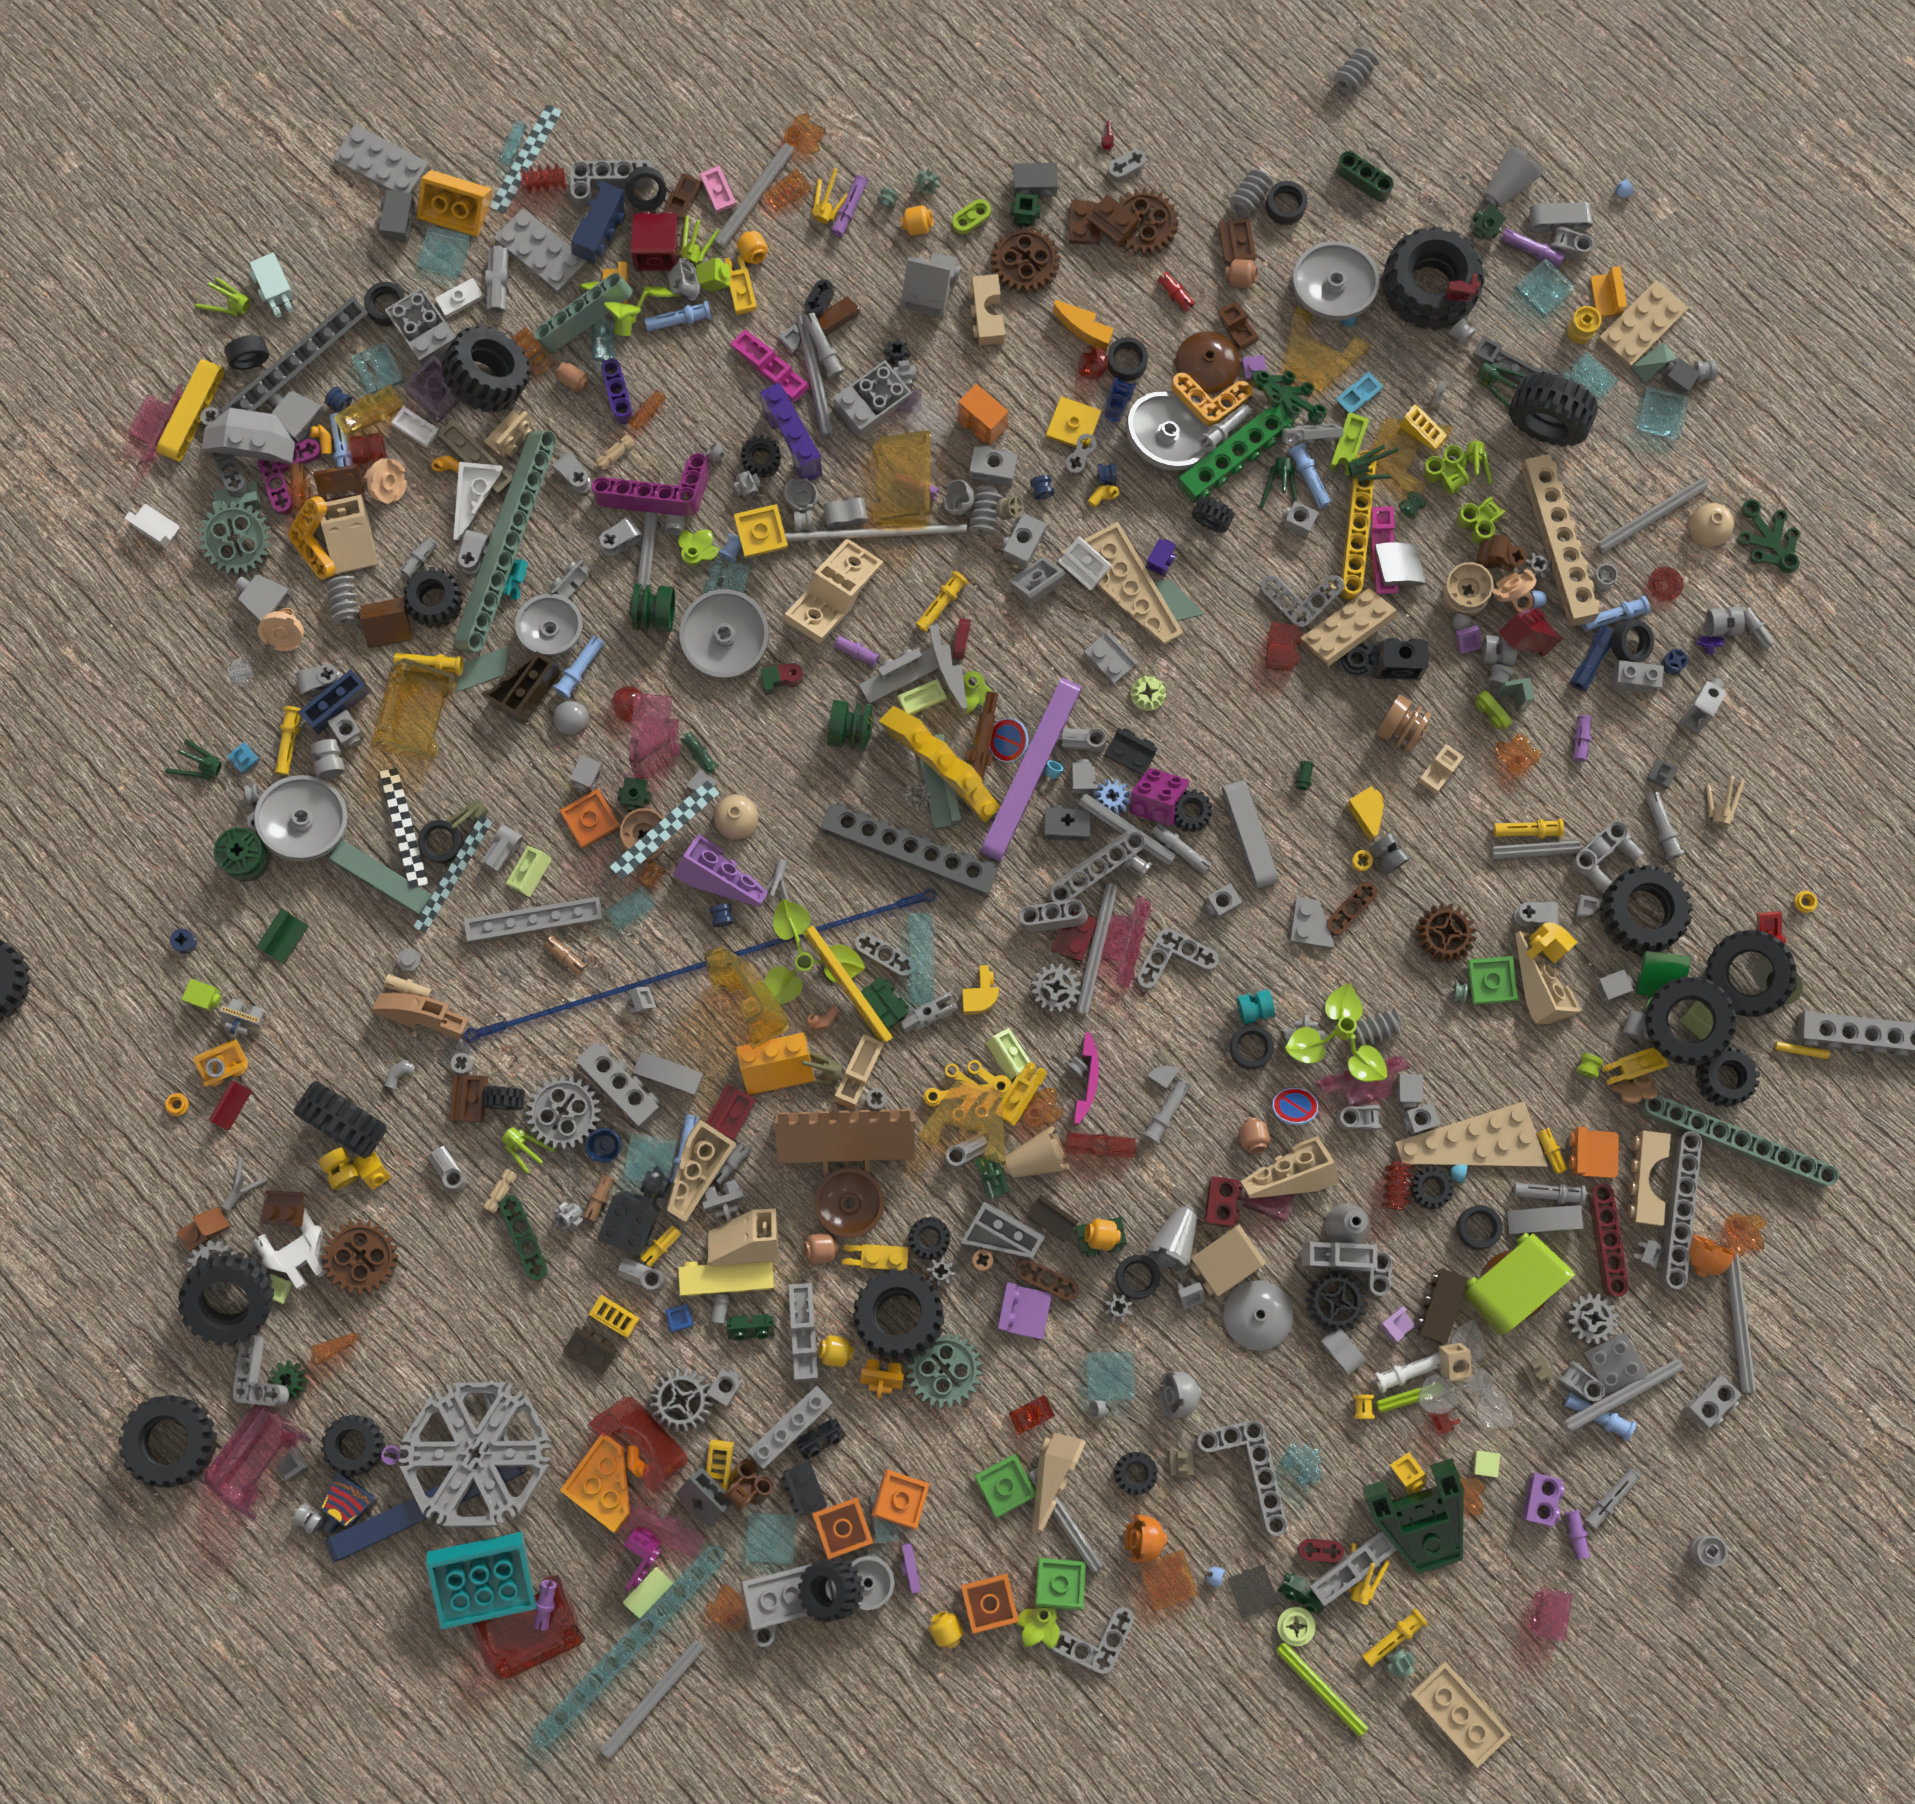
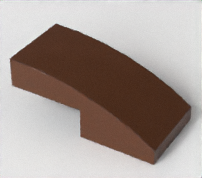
[663,173,703,219]
[1217,301,1258,351]

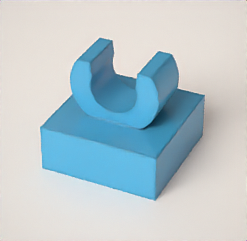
[227,742,260,774]

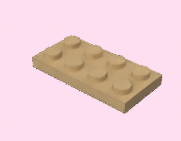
[1598,280,1688,369]
[1300,588,1398,666]
[1409,1661,1511,1768]

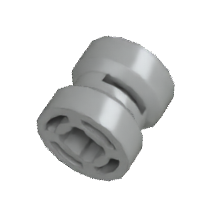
[1591,563,1618,591]
[291,1503,325,1536]

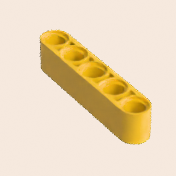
[157,359,225,462]

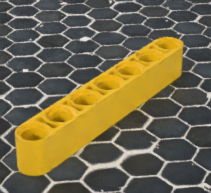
[1341,451,1376,601]

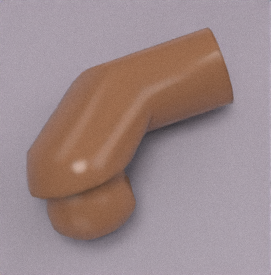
[807,1005,841,1029]

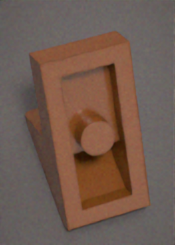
[177,1207,230,1252]

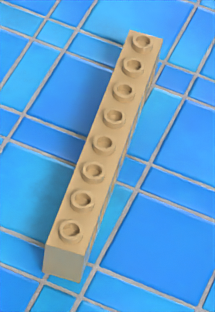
[1521,454,1601,627]

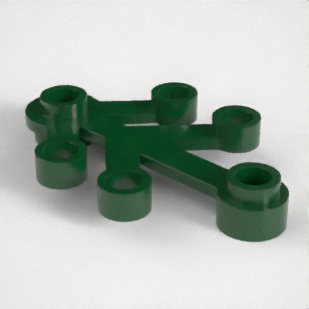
[1251,370,1327,424]
[1737,499,1800,574]

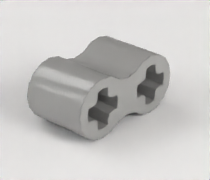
[1066,434,1097,474]
[824,497,868,529]
[1320,1327,1366,1376]

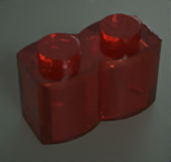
[1265,622,1301,672]

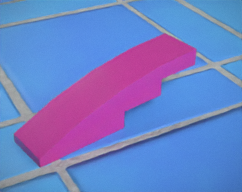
[730,329,810,402]

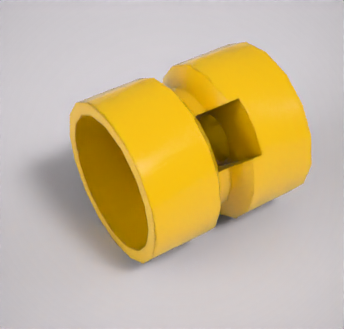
[1567,306,1601,344]
[318,1147,360,1190]

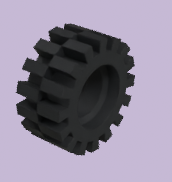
[741,435,781,478]
[1191,496,1235,533]
[1174,789,1213,832]
[482,1086,525,1110]
[1410,1166,1454,1210]
[909,1216,950,1260]
[1114,1452,1158,1495]

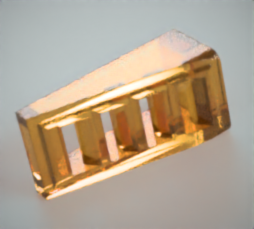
[764,168,812,212]
[510,327,555,377]
[310,1332,361,1365]

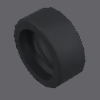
[625,166,667,211]
[1265,181,1307,225]
[364,282,405,326]
[224,335,269,370]
[1106,337,1148,382]
[1610,620,1655,662]
[418,819,463,864]
[1229,1025,1274,1070]
[1456,1205,1503,1250]
[1115,1254,1160,1300]

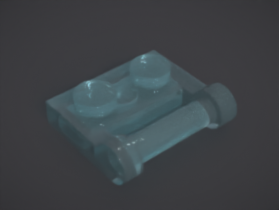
[351,342,404,398]

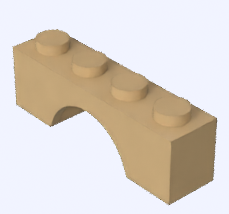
[1628,1131,1671,1228]

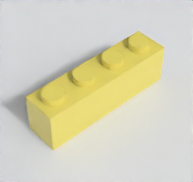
[678,1261,775,1297]

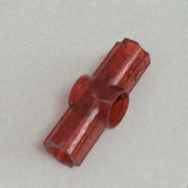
[1065,1132,1136,1158]

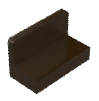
[1026,1194,1078,1242]

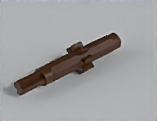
[962,691,998,801]

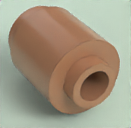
[555,362,589,393]

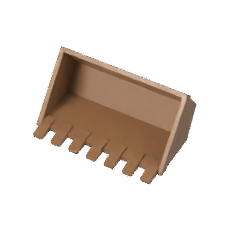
[774,1109,915,1174]

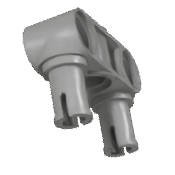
[1571,821,1644,891]

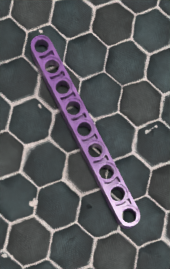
[980,678,1082,862]

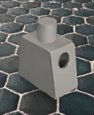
[269,391,326,443]
[235,575,293,622]
[1679,678,1726,733]

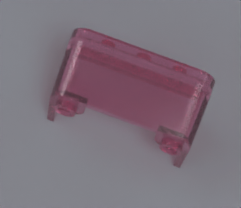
[629,693,680,780]
[204,1404,312,1520]

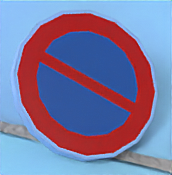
[989,718,1029,763]
[1272,1088,1318,1125]

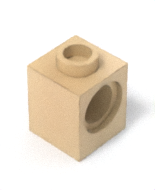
[1439,1343,1472,1382]

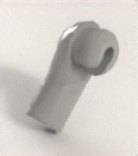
[384,1060,415,1089]

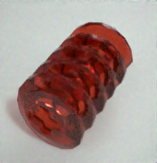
[520,162,567,194]
[1381,1161,1414,1211]

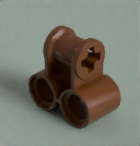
[1476,535,1527,571]
[722,1459,774,1513]

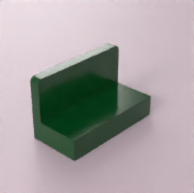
[256,908,308,963]

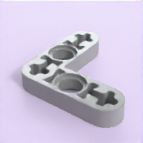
[1261,575,1345,627]
[1137,928,1219,990]
[233,1334,289,1407]
[1053,1607,1134,1674]

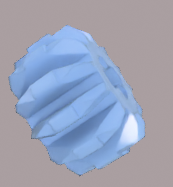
[1093,779,1131,815]

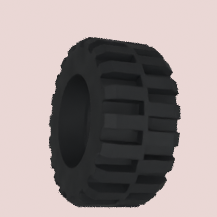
[441,326,530,412]
[1508,372,1598,447]
[1600,865,1693,955]
[1706,930,1797,1017]
[0,939,30,1022]
[1645,976,1736,1066]
[294,1081,387,1159]
[178,1251,274,1346]
[853,1268,944,1363]
[118,1395,217,1487]

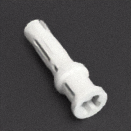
[1374,1352,1440,1393]

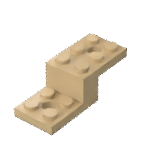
[783,538,883,644]

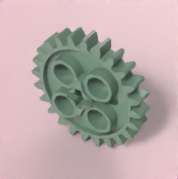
[198,501,273,574]
[907,1332,983,1409]

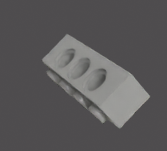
[576,1041,661,1129]
[747,1386,834,1469]

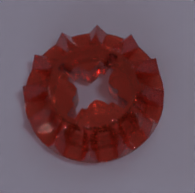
[1648,567,1684,601]

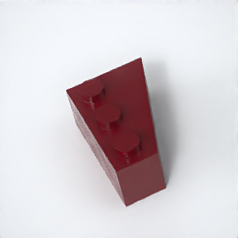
[1498,607,1563,657]

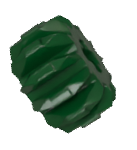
[267,1360,309,1401]

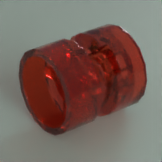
[350,432,387,464]

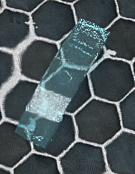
[908,913,934,1003]

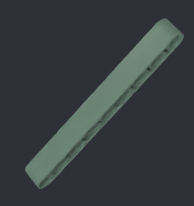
[1639,1095,1839,1188]

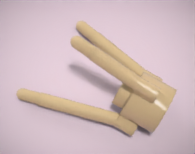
[1706,776,1745,826]

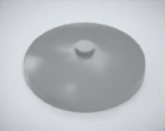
[1292,241,1380,321]
[1126,392,1211,471]
[679,589,769,679]
[254,775,348,861]

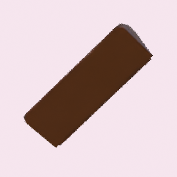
[817,296,860,336]

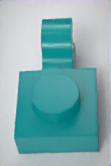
[502,559,528,600]

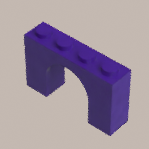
[760,382,822,481]

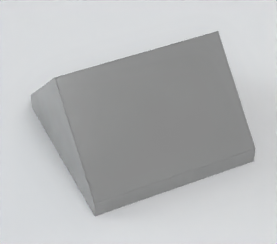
[1008,556,1065,608]

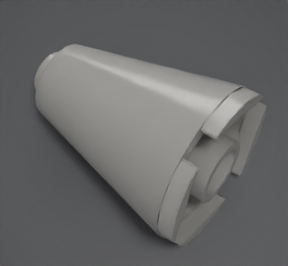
[1484,146,1542,207]
[1324,1203,1371,1244]
[1145,1206,1197,1273]

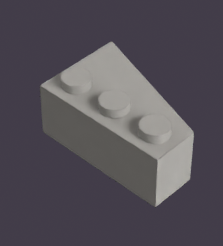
[961,1201,1045,1258]

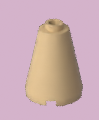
[1002,1126,1069,1178]

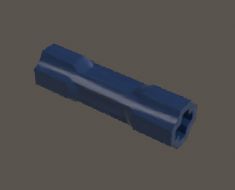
[1569,625,1613,692]

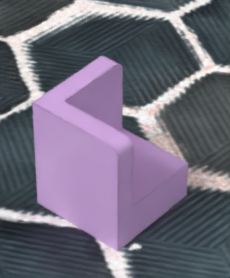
[1379,1306,1415,1343]

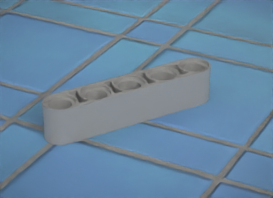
[1222,780,1279,889]
[1049,829,1145,902]

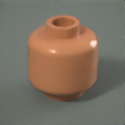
[1225,259,1258,288]
[1238,1118,1271,1154]
[803,1232,839,1264]

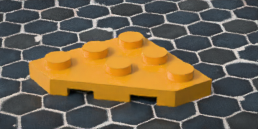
[560,1432,631,1533]

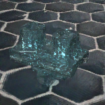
[1280,1442,1323,1487]

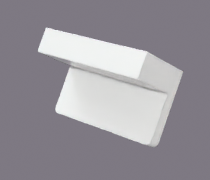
[124,504,181,549]

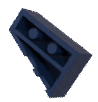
[571,180,626,264]

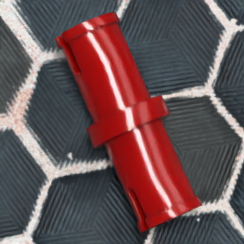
[1157,272,1196,312]

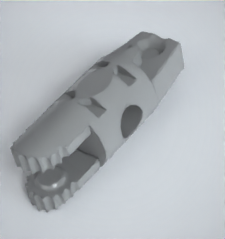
[900,992,959,1033]

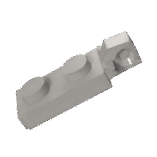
[1282,423,1344,444]

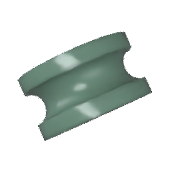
[877,188,899,208]
[1452,982,1468,1004]

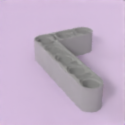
[1196,1420,1287,1536]

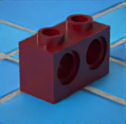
[1204,1176,1243,1228]

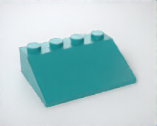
[426,1531,536,1630]

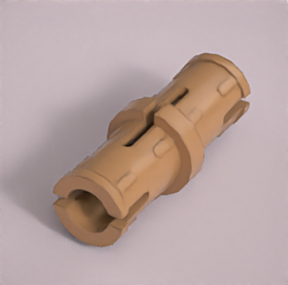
[543,936,587,976]
[583,1174,615,1222]

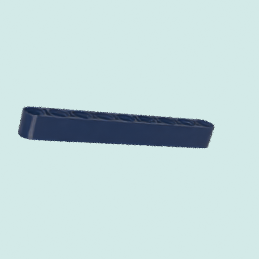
[324,1467,528,1563]

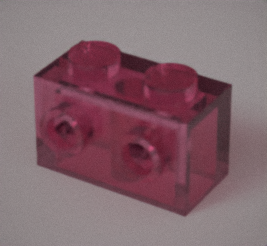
[1530,1587,1573,1642]

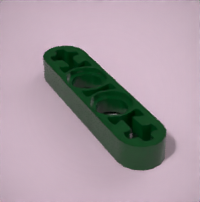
[500,1195,548,1281]

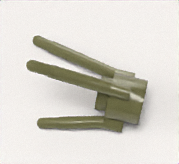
[439,799,489,830]
[801,1050,842,1085]

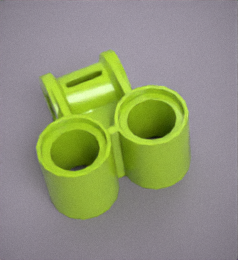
[1423,445,1470,495]
[1456,496,1506,545]

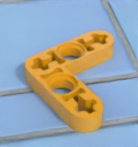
[1171,373,1252,426]
[289,496,335,580]

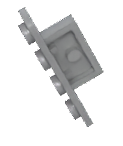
[860,647,938,704]

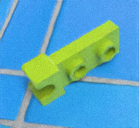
[1329,412,1369,476]

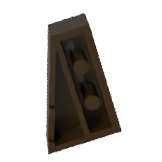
[481,651,562,725]

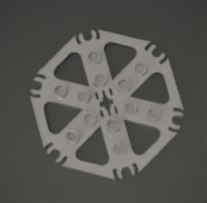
[399,1382,552,1527]

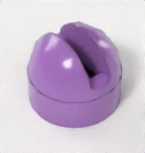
[381,1445,401,1465]

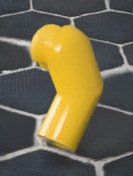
[1087,485,1119,508]

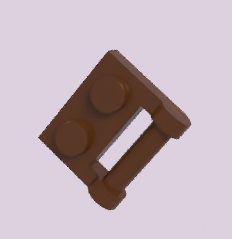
[313,464,367,504]

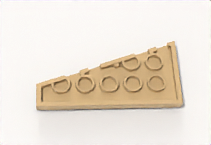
[1060,522,1183,645]
[1394,1101,1548,1167]

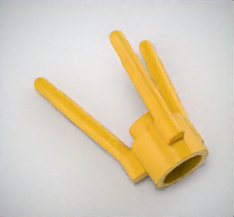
[811,168,848,224]
[1347,1543,1390,1605]

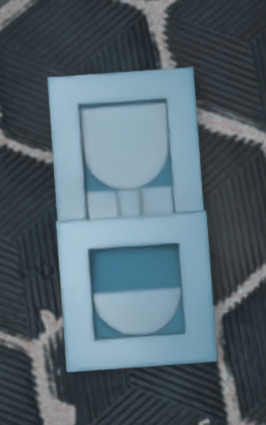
[1336,371,1383,413]

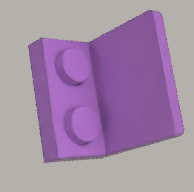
[997,1282,1052,1339]

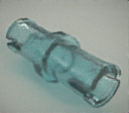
[499,120,527,164]

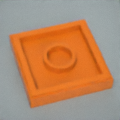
[559,788,620,850]
[871,1469,930,1530]

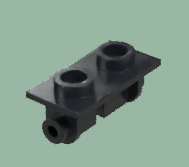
[795,1419,846,1460]

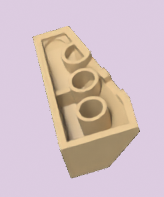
[1515,931,1581,1024]
[666,1119,737,1222]
[1241,1136,1339,1198]
[1032,1433,1086,1534]

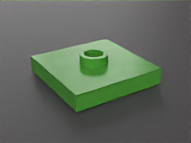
[1466,956,1518,1005]
[974,1454,1036,1518]
[1035,1558,1086,1611]

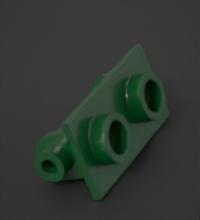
[726,1314,775,1341]
[1277,1573,1327,1614]

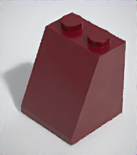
[631,211,678,271]

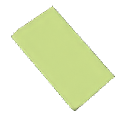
[506,846,551,897]
[1680,1001,1713,1040]
[986,1028,1031,1080]
[622,1567,674,1619]

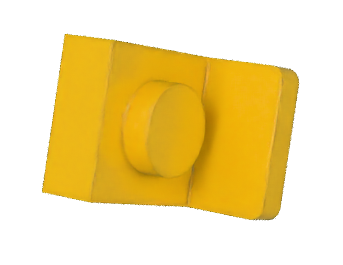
[1390,1452,1427,1495]

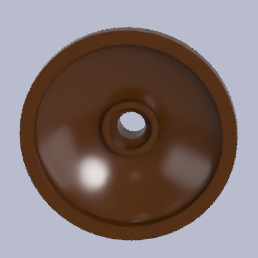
[1175,331,1240,394]
[815,1168,884,1238]

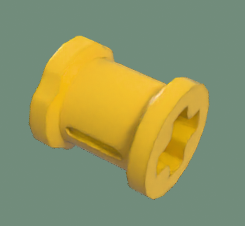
[1353,1395,1375,1419]

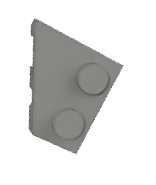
[1290,897,1334,949]

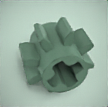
[913,167,940,197]
[1385,1649,1416,1679]

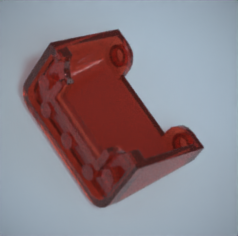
[588,1397,688,1494]
[472,1574,586,1680]

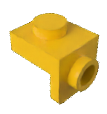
[352,1151,391,1190]

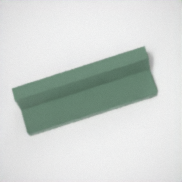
[920,734,961,829]

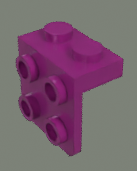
[1130,768,1189,826]
[623,1526,662,1592]

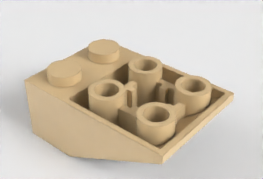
[321,495,379,575]
[708,1208,779,1266]

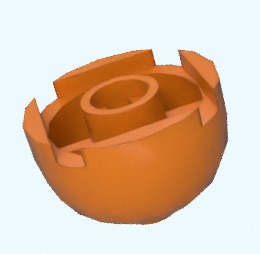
[1689,1234,1735,1277]
[1125,1514,1167,1563]

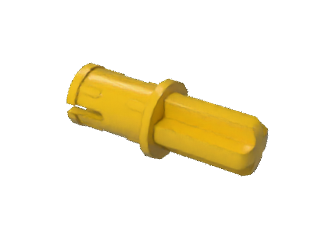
[1536,1128,1567,1174]
[640,1225,681,1267]

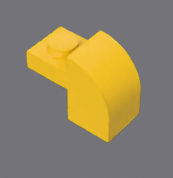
[1526,922,1577,964]
[962,965,999,1015]

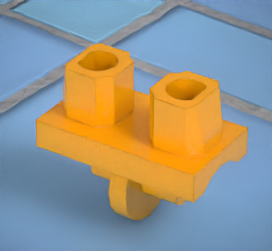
[860,1359,904,1399]

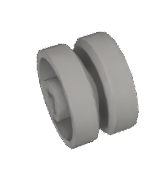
[851,1555,895,1610]

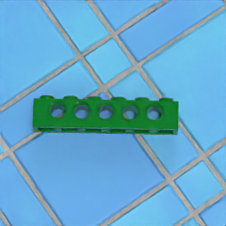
[1177,402,1295,504]

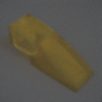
[333,384,406,435]

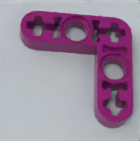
[258,439,321,515]

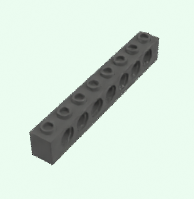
[219,296,368,414]
[820,802,998,898]

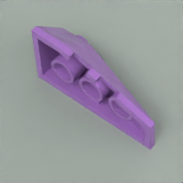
[672,834,768,907]

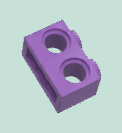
[1521,1473,1565,1527]

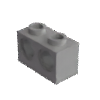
[1611,660,1664,694]
[1683,1374,1742,1428]

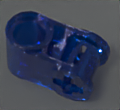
[1105,377,1136,422]

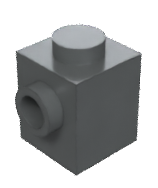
[1661,358,1701,395]

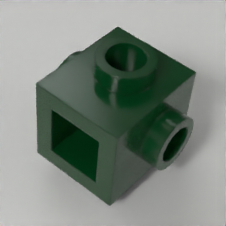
[1010,193,1041,228]
[1469,204,1506,240]
[618,777,651,812]

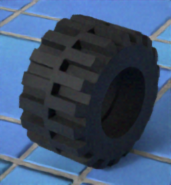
[403,567,463,628]
[1695,1047,1760,1107]
[320,1415,385,1475]
[798,1558,864,1622]

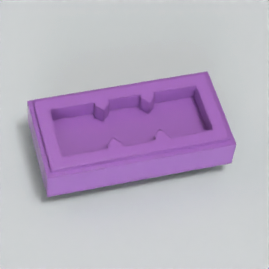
[901,1543,921,1593]

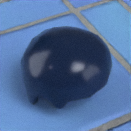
[585,1128,622,1163]

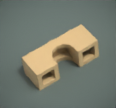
[968,274,1005,346]

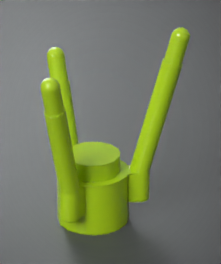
[680,216,719,265]
[195,277,250,317]
[1455,441,1492,494]
[501,1127,556,1174]

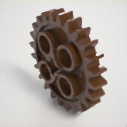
[1118,188,1179,257]
[990,225,1060,295]
[321,1219,398,1296]

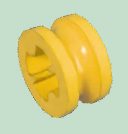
[1351,850,1373,872]

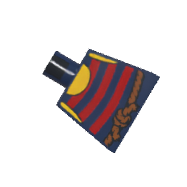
[320,1473,378,1534]

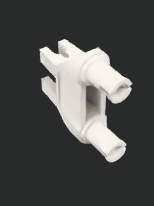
[252,1209,328,1290]

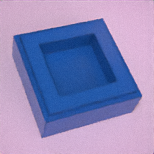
[665,1303,694,1333]

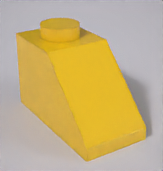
[1346,786,1384,842]

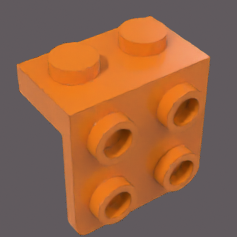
[1569,1127,1619,1178]

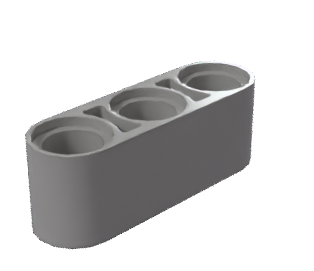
[1529,202,1593,232]
[1019,899,1088,932]

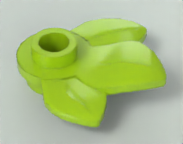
[678,529,720,566]
[949,671,992,715]
[1016,1607,1060,1649]

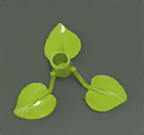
[579,282,681,336]
[764,899,865,1005]
[1285,983,1387,1082]

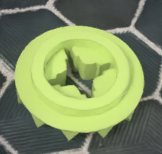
[1130,676,1166,711]
[1277,1607,1315,1646]

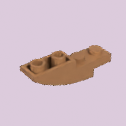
[371,993,469,1040]

